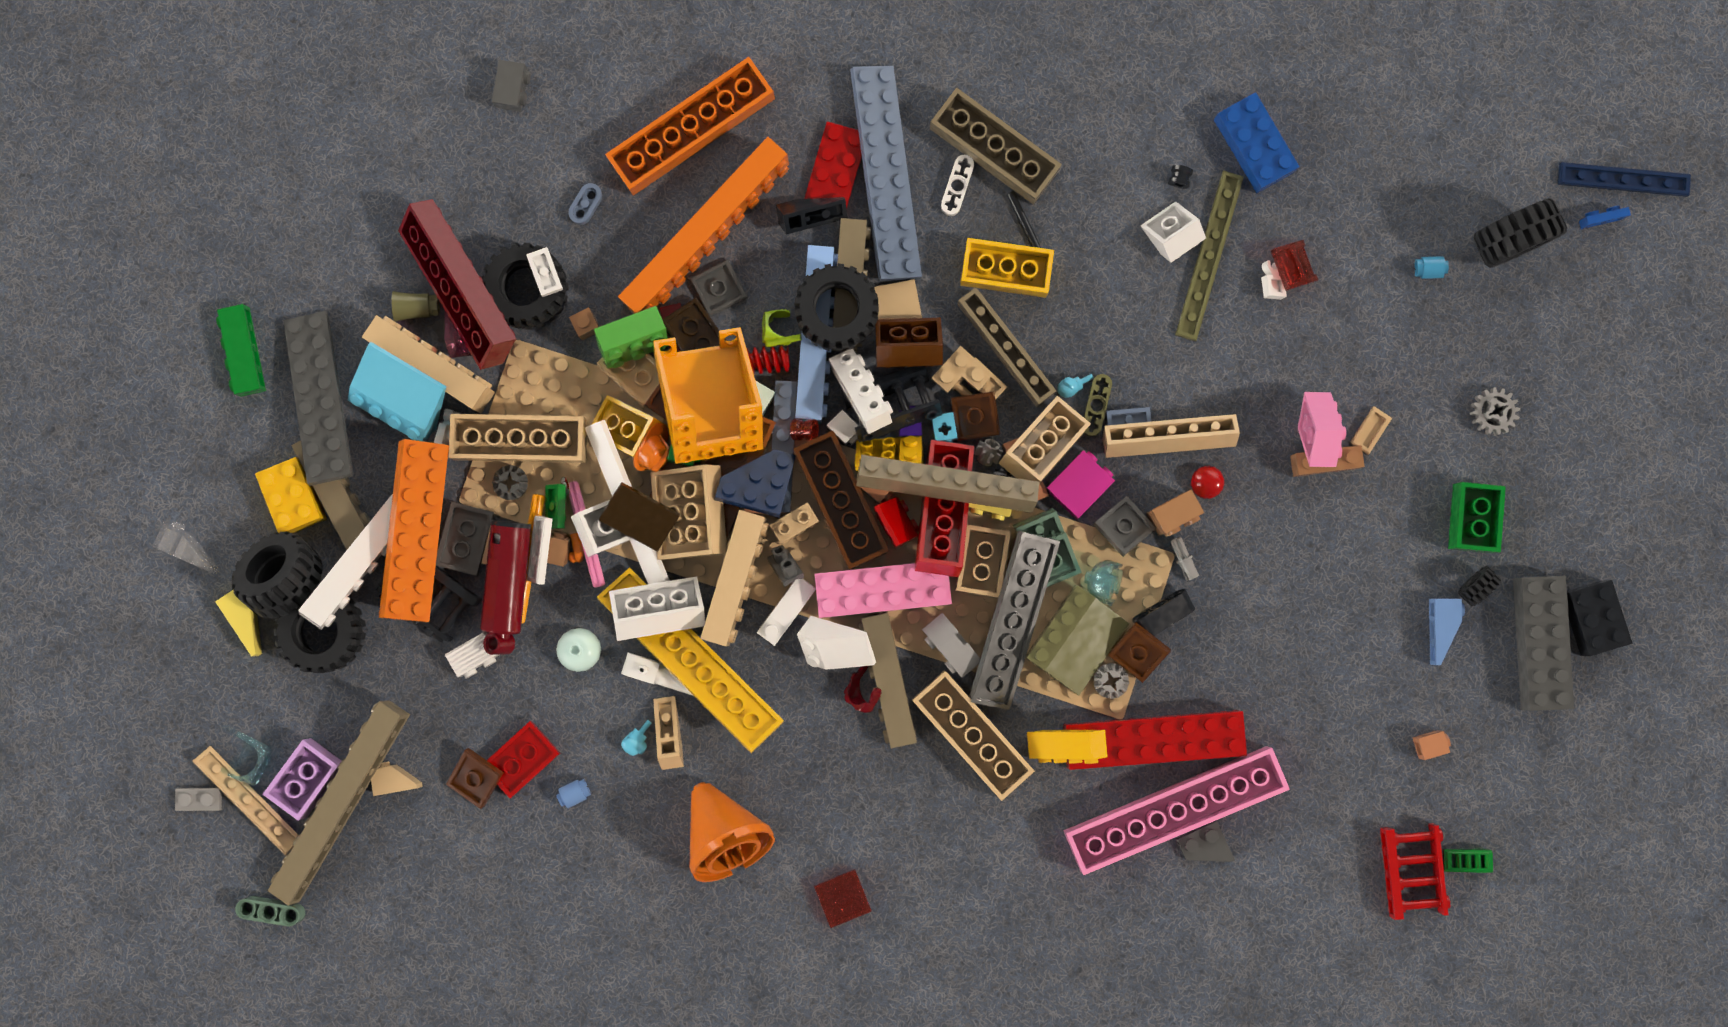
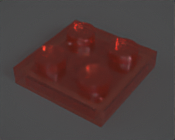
[814,869,872,928]

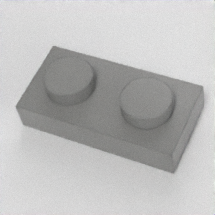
[175,788,222,811]

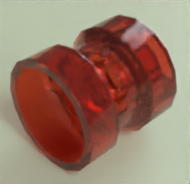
[790,419,819,441]

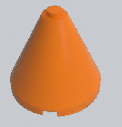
[690,782,775,882]

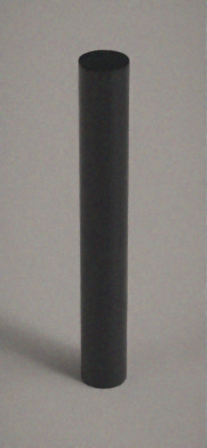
[1007,191,1041,248]

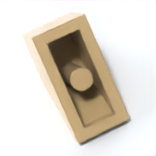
[371,761,423,796]

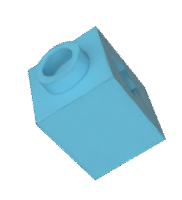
[931,412,957,443]

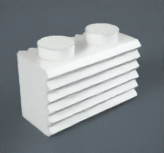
[445,632,499,679]

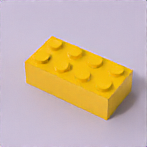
[960,238,1054,298]

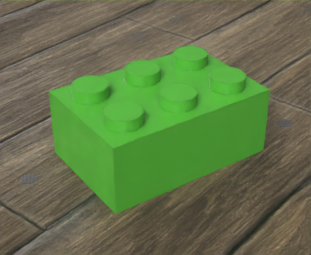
[594,306,669,369]

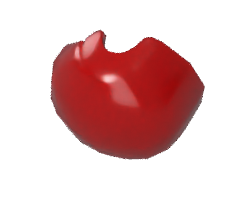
[1190,465,1225,499]

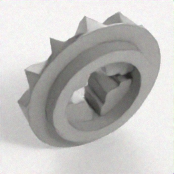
[1093,663,1129,699]

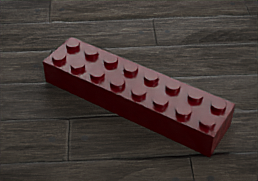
[398,199,516,370]

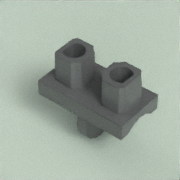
[767,545,804,587]

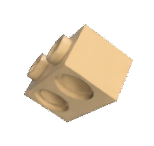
[770,502,820,545]

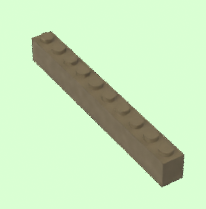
[268,700,410,906]

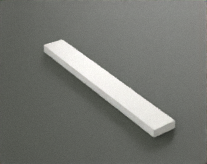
[585,419,670,584]

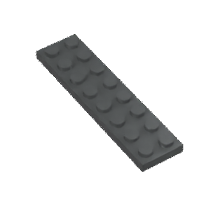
[283,311,353,486]
[969,530,1060,710]

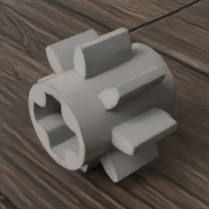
[974,439,1003,466]

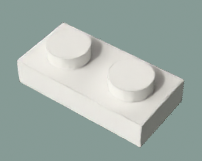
[526,247,563,297]

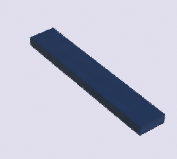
[1558,162,1691,197]

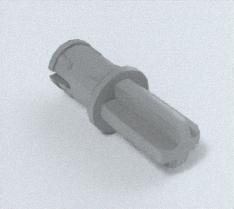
[1171,537,1199,581]

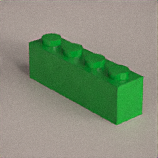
[216,304,266,397]

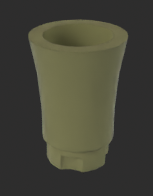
[392,291,440,322]

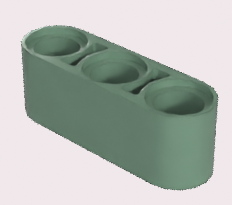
[235,896,305,926]

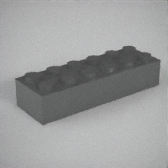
[1513,576,1574,711]

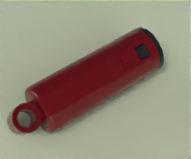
[480,520,532,655]

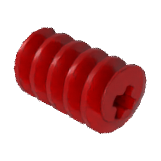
[746,345,790,374]

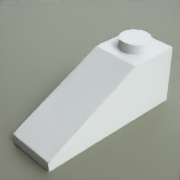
[757,578,816,646]

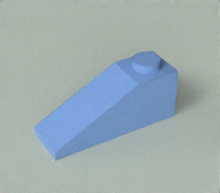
[1429,599,1465,665]

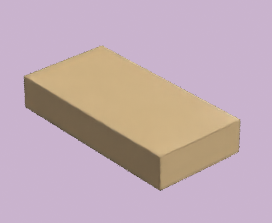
[1349,406,1392,455]

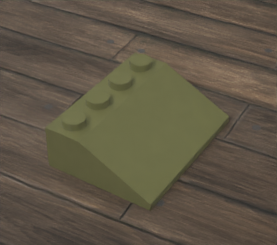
[1026,585,1129,696]

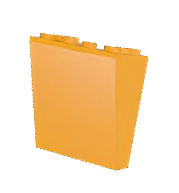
[653,327,763,464]

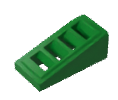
[1443,849,1493,873]

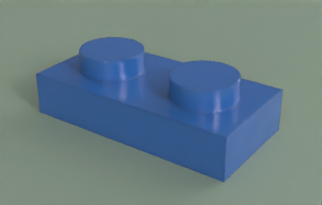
[1579,205,1631,229]

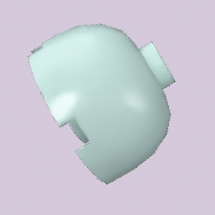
[556,628,601,672]

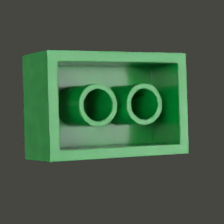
[1448,482,1506,553]

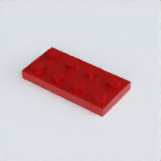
[804,121,862,208]

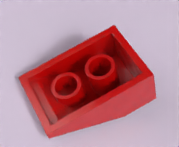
[874,497,919,549]

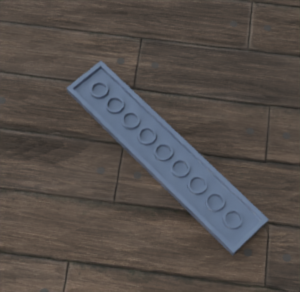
[850,66,922,281]

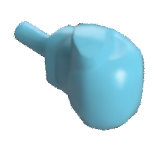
[1057,374,1093,398]
[621,720,652,756]

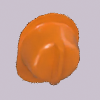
[633,423,670,472]

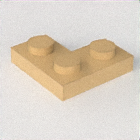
[931,346,993,393]

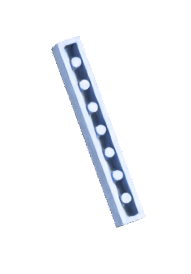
[795,245,838,422]

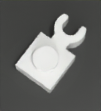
[1261,260,1287,300]
[434,409,461,445]

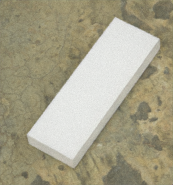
[527,515,552,584]

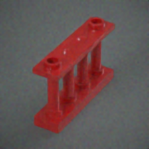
[1380,823,1451,920]

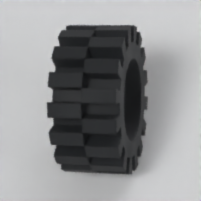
[1458,566,1501,607]

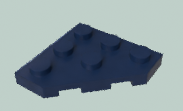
[715,450,796,518]

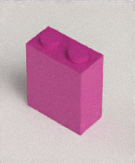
[1046,450,1115,520]

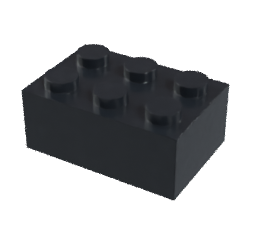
[1567,580,1633,656]

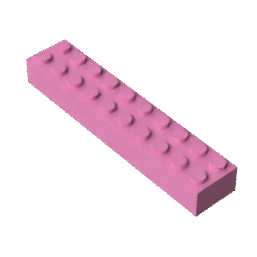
[1063,746,1290,875]

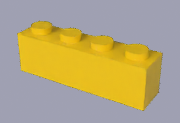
[1027,730,1107,764]

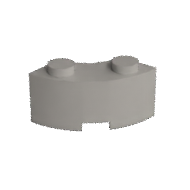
[922,613,980,678]

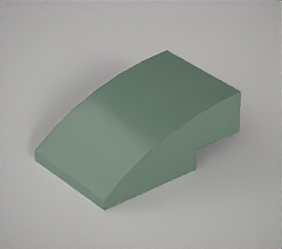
[1013,508,1082,587]

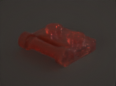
[1271,240,1319,291]

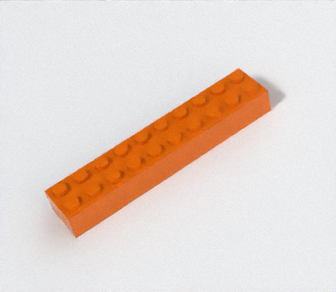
[618,137,789,314]

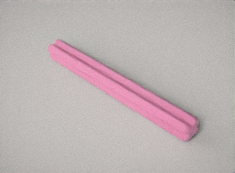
[569,481,605,588]

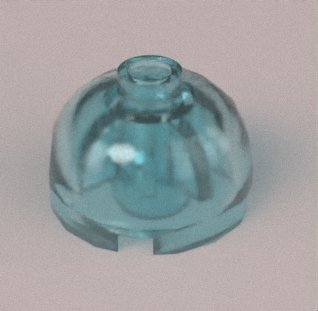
[1084,561,1123,606]

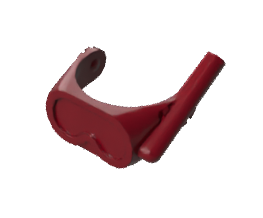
[844,666,882,713]

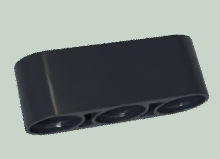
[1132,589,1195,636]

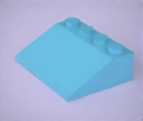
[347,342,447,442]

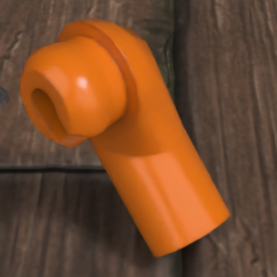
[569,533,584,563]

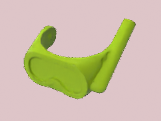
[762,309,802,347]

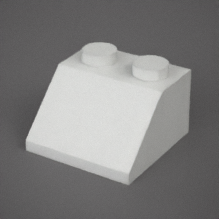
[1141,201,1206,262]

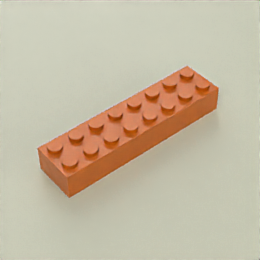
[605,57,775,196]
[379,439,449,622]

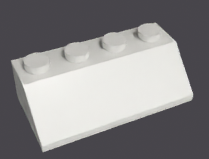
[609,576,705,641]

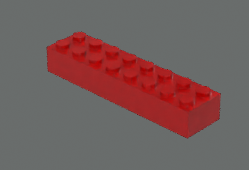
[1063,710,1247,770]

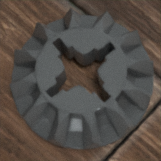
[492,465,528,500]

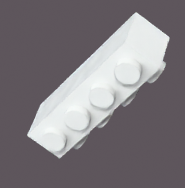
[829,348,893,434]

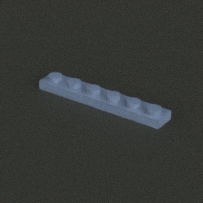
[772,381,798,513]

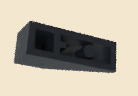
[776,197,848,235]

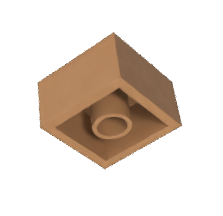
[1146,489,1204,537]

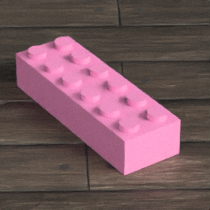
[815,563,952,618]

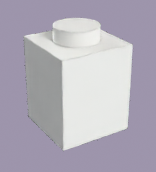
[827,410,858,446]

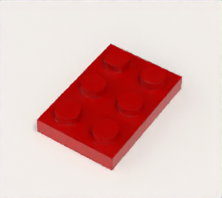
[487,721,560,799]

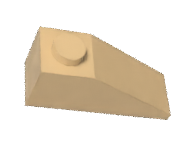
[653,696,684,770]

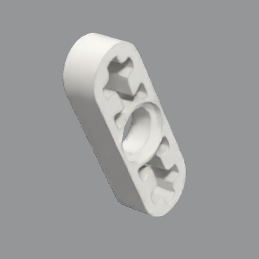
[941,155,974,216]

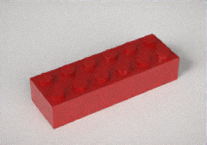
[915,440,974,577]

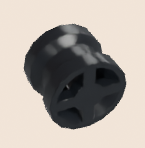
[1168,165,1193,189]

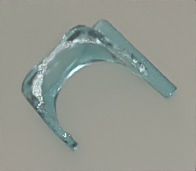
[227,731,272,785]

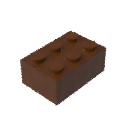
[875,317,943,368]

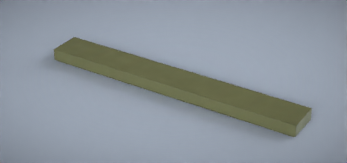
[1175,170,1244,342]

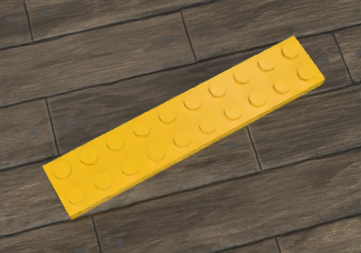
[597,567,784,753]

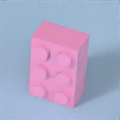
[1298,392,1346,467]

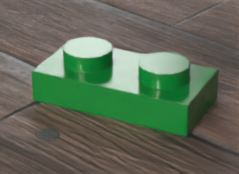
[545,484,566,529]

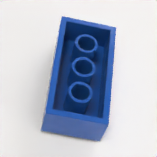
[1214,92,1300,193]

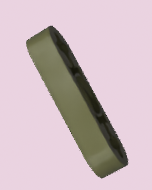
[1083,374,1112,437]

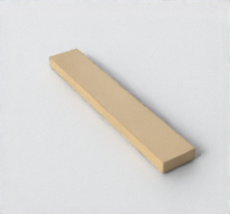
[193,746,299,856]

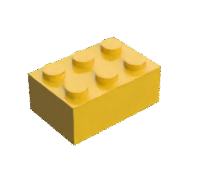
[255,457,327,534]

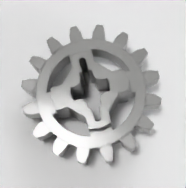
[1470,387,1520,436]

